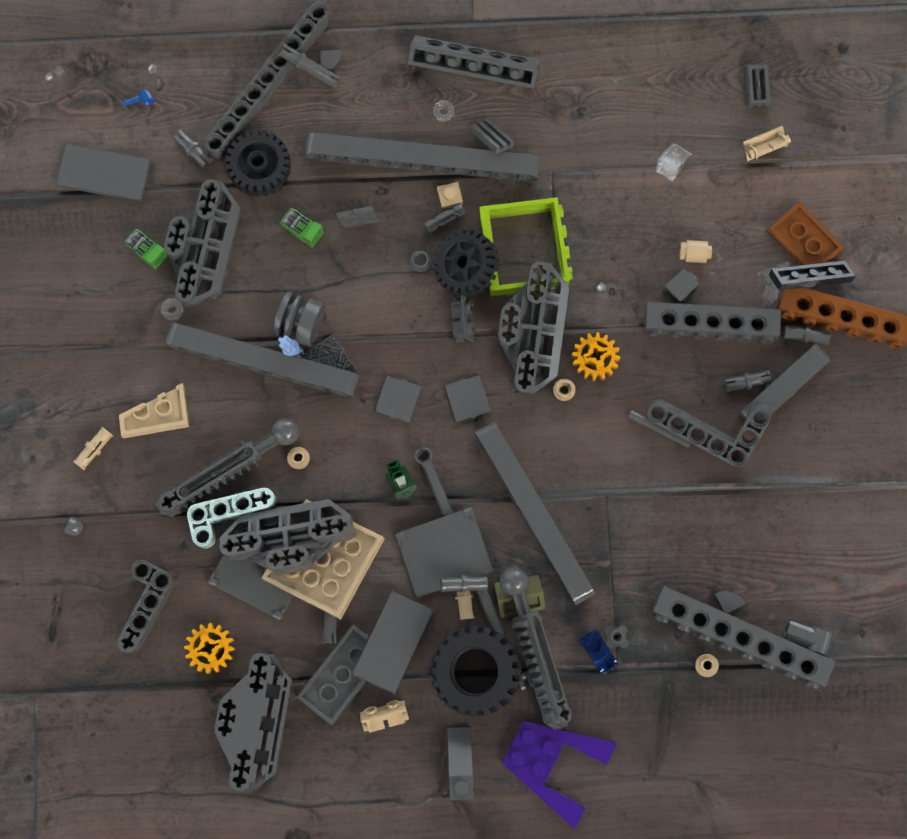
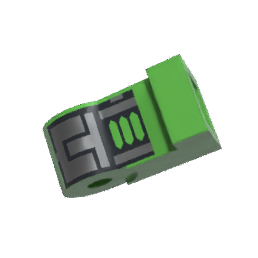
[280,208,324,248]
[124,229,168,270]

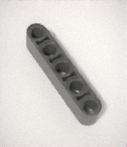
[738,344,832,421]

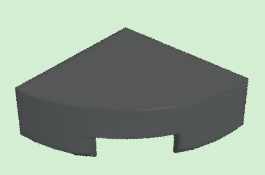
[320,50,342,71]
[714,591,746,613]

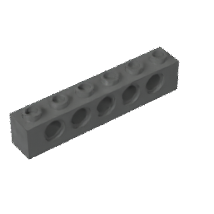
[408,35,540,89]
[644,302,781,343]

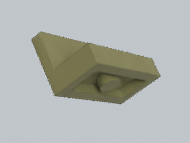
[494,575,545,618]

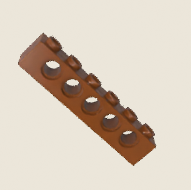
[777,288,907,349]

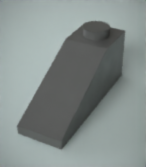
[448,727,474,800]

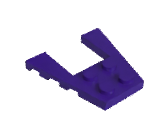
[502,721,616,829]

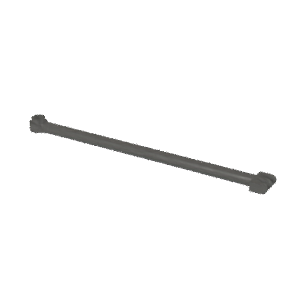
[415,447,533,694]

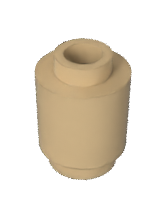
[679,240,712,263]

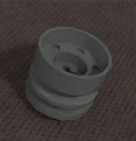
[274,291,326,347]

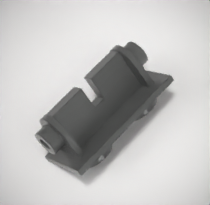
[451,295,476,343]

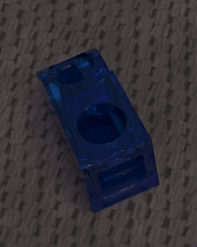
[577,629,618,676]

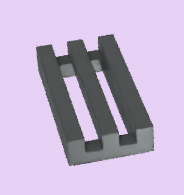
[746,64,771,108]
[471,118,514,154]

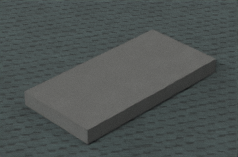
[56,144,151,202]
[353,591,433,694]
[296,624,370,726]

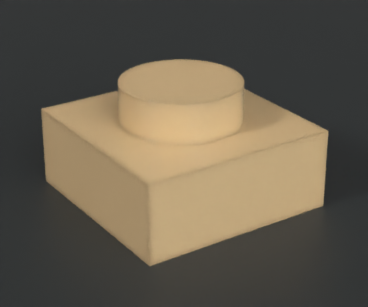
[437,182,463,210]

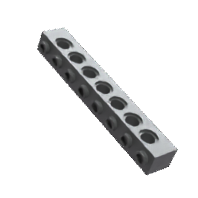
[651,586,836,690]

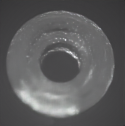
[433,100,455,122]
[161,298,183,320]

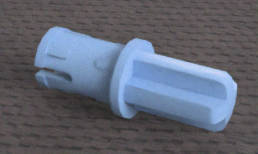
[278,335,304,358]

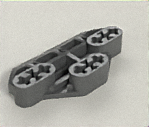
[164,179,242,307]
[497,261,569,394]
[219,499,356,575]
[215,653,293,793]

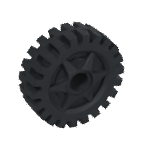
[226,130,291,197]
[433,229,500,297]

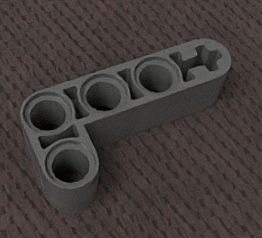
[117,560,175,654]

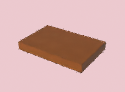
[766,201,844,266]

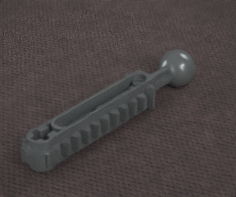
[155,418,300,517]
[500,567,572,730]

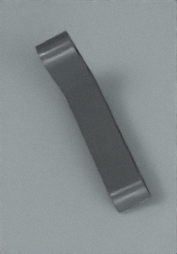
[647,399,771,467]

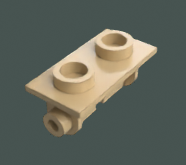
[743,126,791,161]
[360,700,409,733]

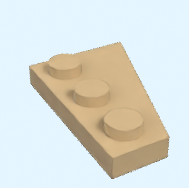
[119,383,189,438]

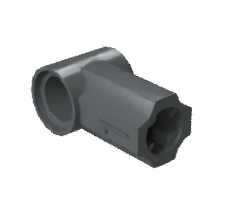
[783,620,833,656]

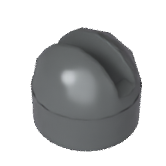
[64,516,83,536]

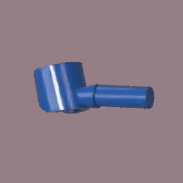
[123,90,154,106]

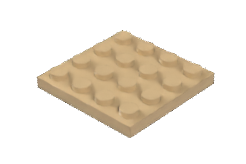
[262,499,385,620]

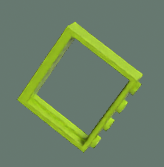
[479,197,573,297]

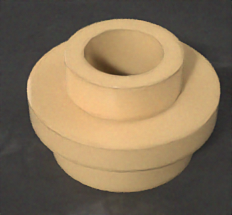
[553,379,575,401]
[287,447,310,469]
[695,654,719,677]

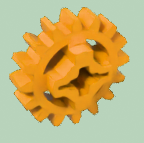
[572,332,620,381]
[184,623,235,674]

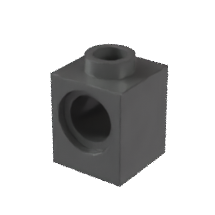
[662,268,699,304]

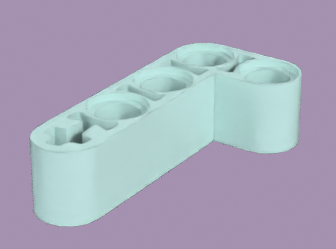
[187,488,277,549]

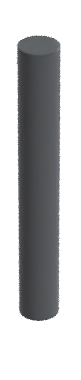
[628,410,691,448]

